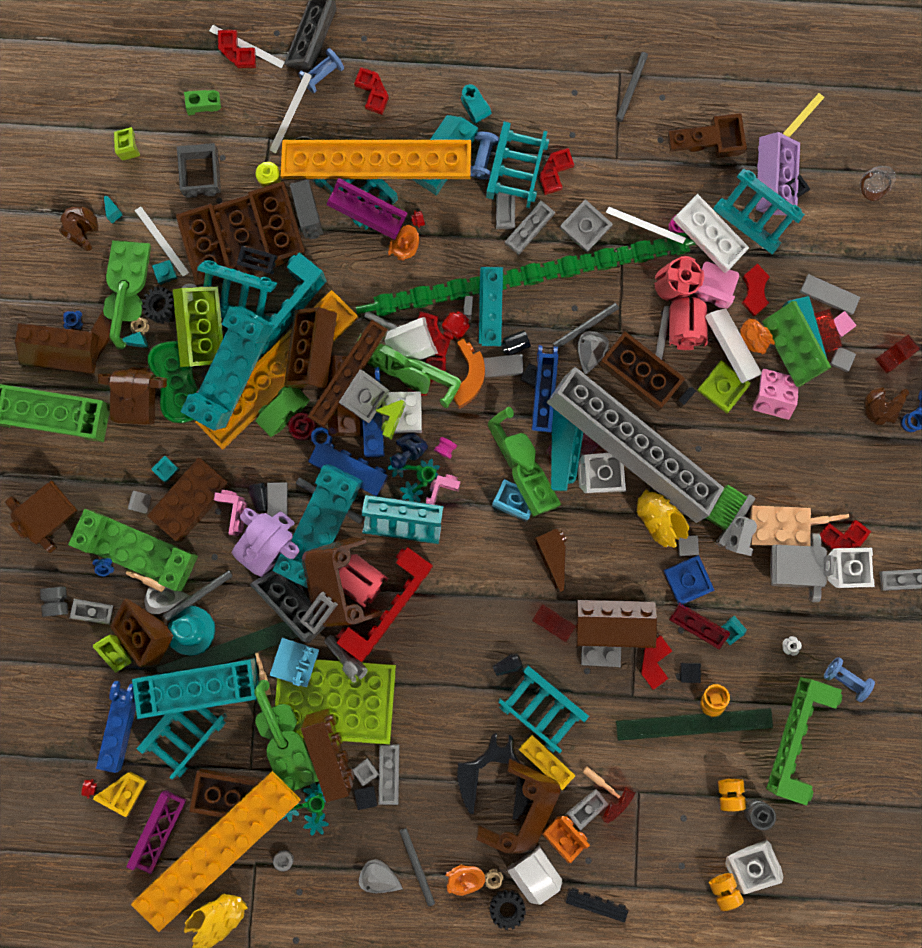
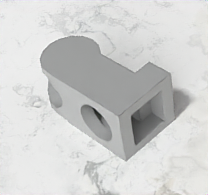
[726,516,757,556]

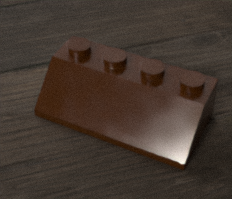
[15,323,99,374]
[327,355,363,437]
[575,600,657,648]

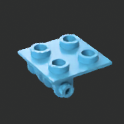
[270,638,319,687]

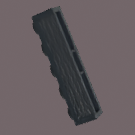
[565,888,628,923]

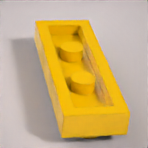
[519,734,576,790]

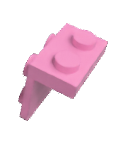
[692,262,739,309]
[752,369,798,420]
[426,474,460,505]
[214,490,247,536]

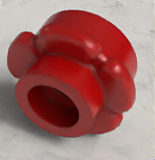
[411,210,425,229]
[81,779,97,799]

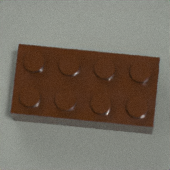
[284,307,337,390]
[599,331,686,411]
[147,458,232,542]
[301,708,355,803]
[189,769,263,818]

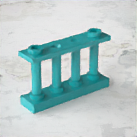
[486,121,550,208]
[713,169,805,255]
[313,179,398,230]
[197,260,277,321]
[478,267,503,346]
[362,495,443,544]
[498,665,589,753]
[137,708,227,780]

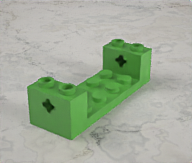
[0,384,110,442]
[68,509,198,591]
[766,677,842,806]

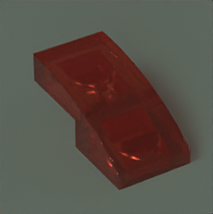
[814,309,842,353]
[875,334,920,373]
[532,604,576,643]
[602,787,635,824]

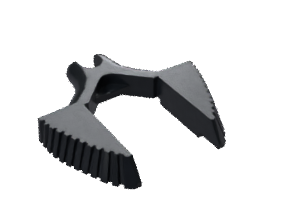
[457,733,531,820]

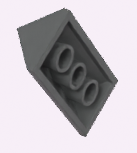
[284,0,337,73]
[251,571,325,643]

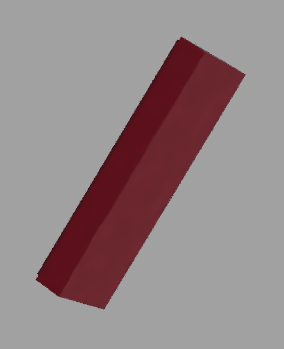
[669,602,730,650]

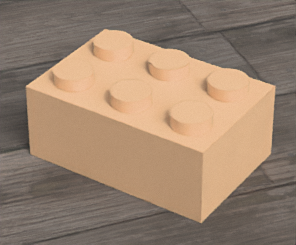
[747,506,811,546]

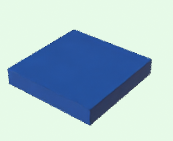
[663,555,715,604]

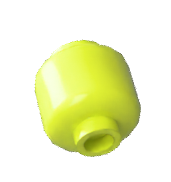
[255,162,281,187]

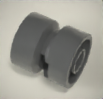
[40,587,68,617]
[744,799,776,830]

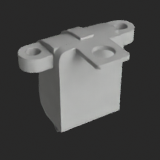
[770,533,834,602]

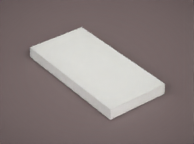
[673,194,749,273]
[705,308,762,383]

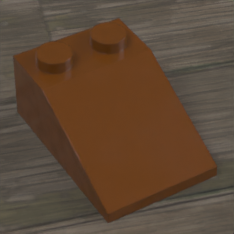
[534,528,567,592]
[110,599,174,668]

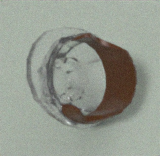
[859,166,896,201]

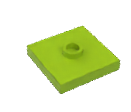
[697,360,751,414]

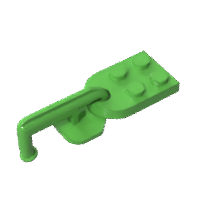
[103,240,151,349]
[357,335,461,408]
[488,407,561,516]
[254,680,318,791]

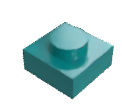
[152,260,178,285]
[151,456,180,483]

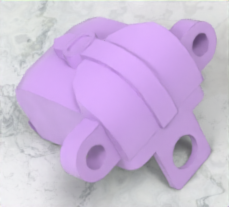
[231,508,299,577]

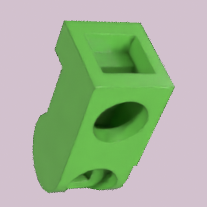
[184,90,221,115]

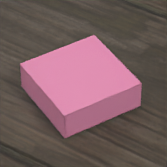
[828,311,857,338]

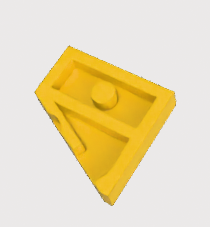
[93,772,147,817]

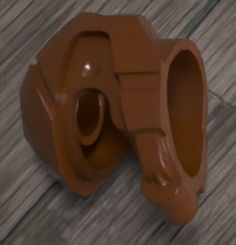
[59,206,99,251]
[864,387,909,425]

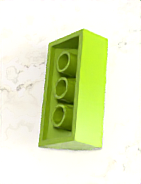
[173,286,223,367]

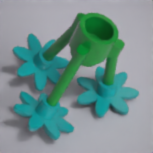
[387,453,440,503]
[281,783,329,836]

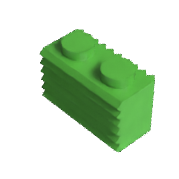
[705,485,747,530]

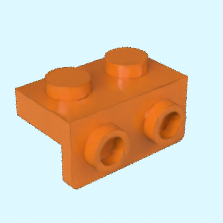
[542,816,590,863]

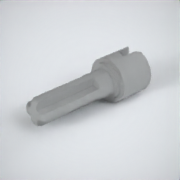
[324,635,368,683]

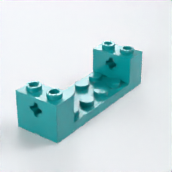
[257,253,327,362]
[181,306,274,431]
[272,464,363,588]
[132,658,259,719]

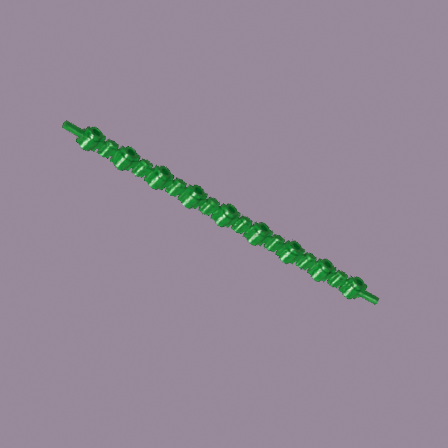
[356,233,696,316]

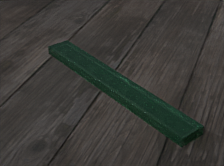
[156,622,298,674]
[615,708,773,741]

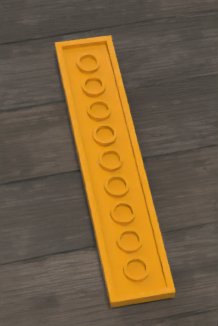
[281,140,472,179]
[195,290,359,450]
[131,771,300,932]

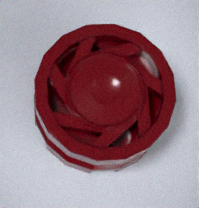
[288,413,316,441]

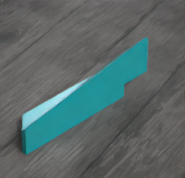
[551,409,583,491]

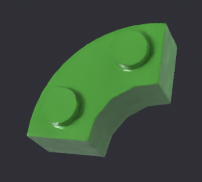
[255,386,310,437]

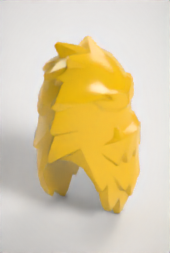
[637,490,689,548]
[184,894,248,948]

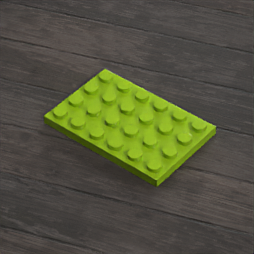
[275,659,396,744]

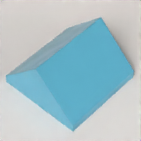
[492,479,531,522]

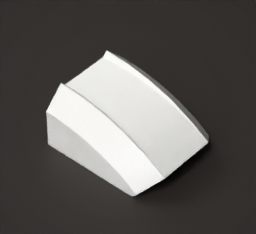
[384,317,438,360]
[578,453,626,493]
[827,548,875,588]
[725,840,783,894]
[507,845,562,905]

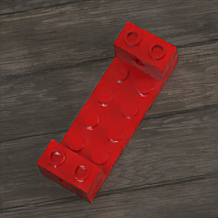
[337,547,434,662]

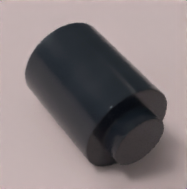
[501,330,531,355]

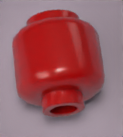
[442,311,470,340]

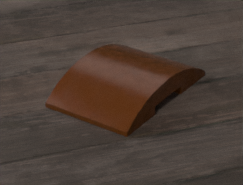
[176,181,305,286]

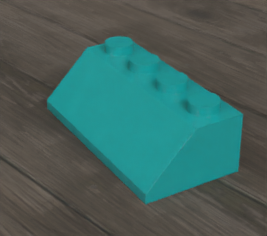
[411,115,478,196]

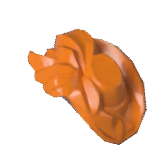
[388,225,419,261]
[740,318,775,355]
[445,864,486,896]

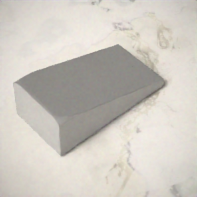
[484,354,523,377]
[70,598,113,625]
[564,789,609,830]

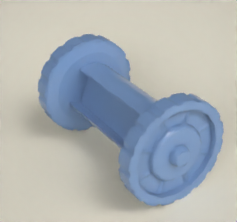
[298,48,344,93]
[471,132,499,179]
[824,657,875,702]

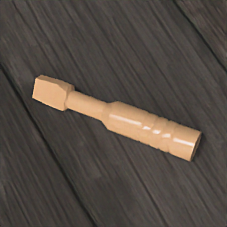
[811,514,849,526]
[126,569,165,592]
[255,652,271,696]
[583,766,621,799]

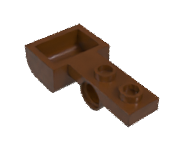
[668,113,747,158]

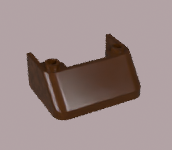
[302,537,382,627]
[476,759,561,853]

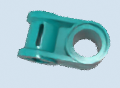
[461,84,492,124]

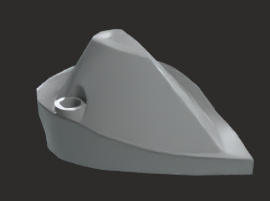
[578,331,609,374]
[144,587,190,614]
[359,859,403,893]

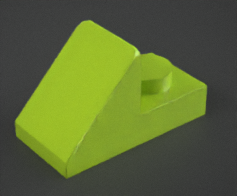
[114,127,140,160]
[376,400,406,440]
[93,635,132,673]

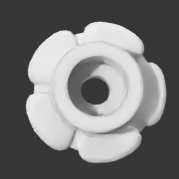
[782,636,802,656]

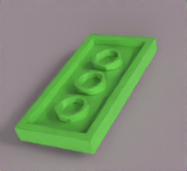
[762,301,832,387]

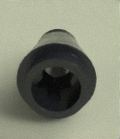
[248,482,268,512]
[493,653,523,676]

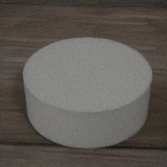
[273,850,294,871]

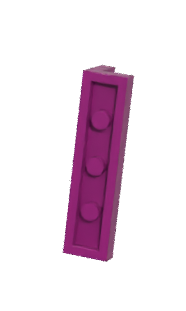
[326,178,407,240]
[126,790,186,874]

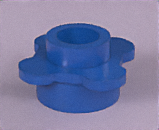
[63,311,83,329]
[92,558,114,576]

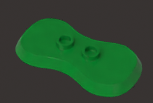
[148,341,199,423]

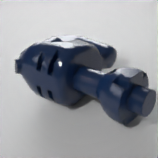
[391,433,428,469]

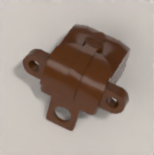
[98,367,167,425]
[5,481,78,553]

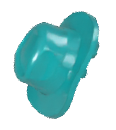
[168,606,215,656]

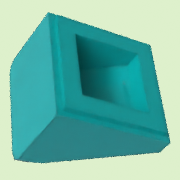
[104,196,123,223]
[122,332,149,348]
[721,616,747,645]

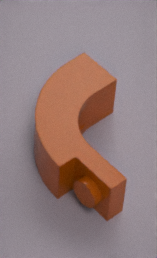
[453,338,485,409]

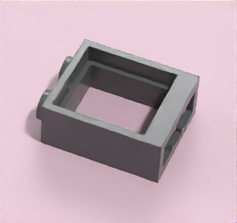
[177,143,221,198]
[290,180,323,239]

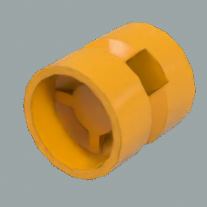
[700,684,730,717]
[718,779,746,811]
[709,873,744,911]

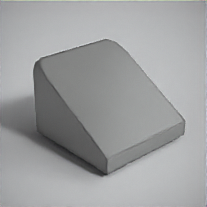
[128,491,151,513]

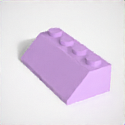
[756,132,800,216]

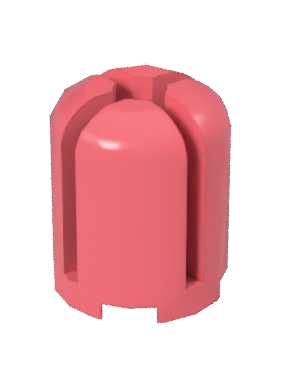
[654,256,704,302]
[669,297,708,350]
[338,554,388,609]

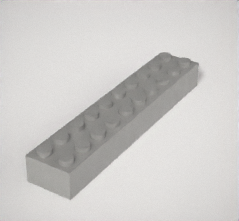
[547,367,724,523]

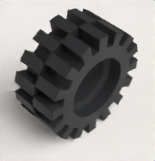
[141,287,175,324]
[490,890,526,930]

